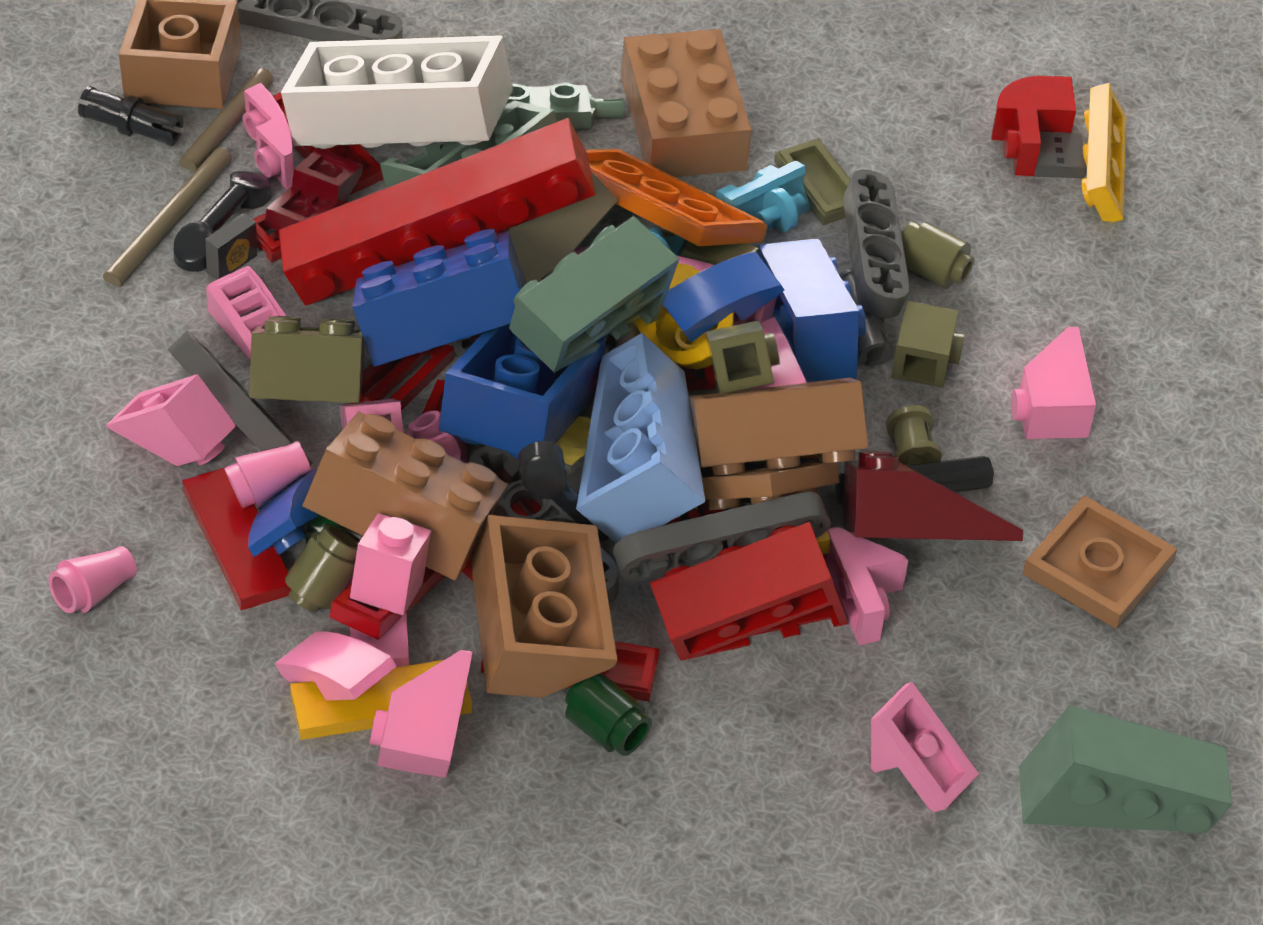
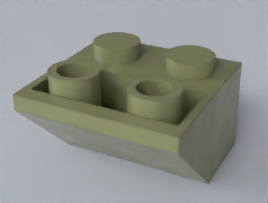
[249,316,365,403]

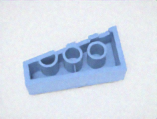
[576,333,705,543]

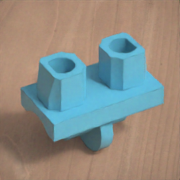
[715,161,811,232]

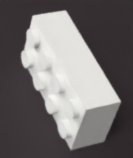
[281,35,513,149]

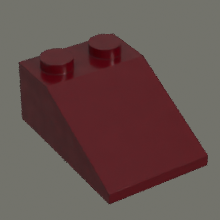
[843,451,1023,541]

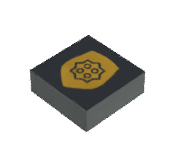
[205,213,257,280]

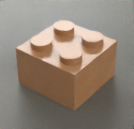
[119,0,242,109]

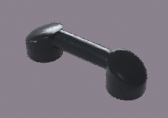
[173,171,271,272]
[518,441,609,542]

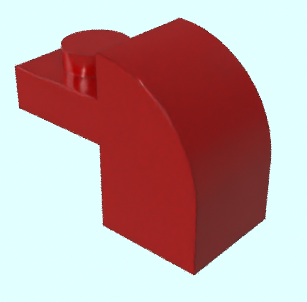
[991,76,1076,176]

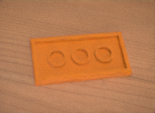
[586,149,768,246]

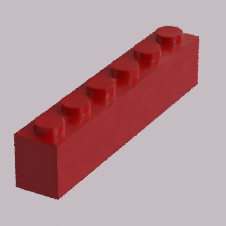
[279,118,595,305]

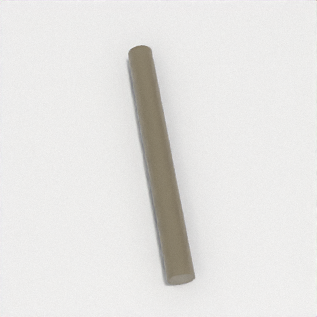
[103,147,232,287]

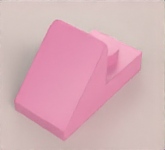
[823,527,908,645]
[871,682,979,812]

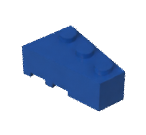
[758,239,866,383]

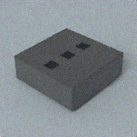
[1034,132,1086,178]

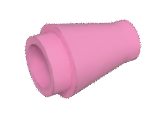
[224,441,312,509]
[49,546,137,613]

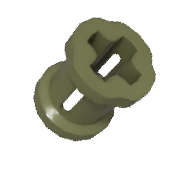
[885,405,942,465]

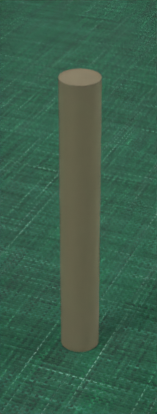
[179,68,274,172]

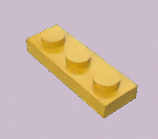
[1081,83,1126,222]

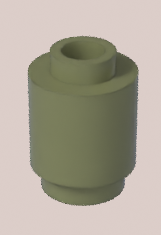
[901,221,975,289]
[285,524,359,612]

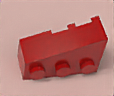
[650,522,848,661]

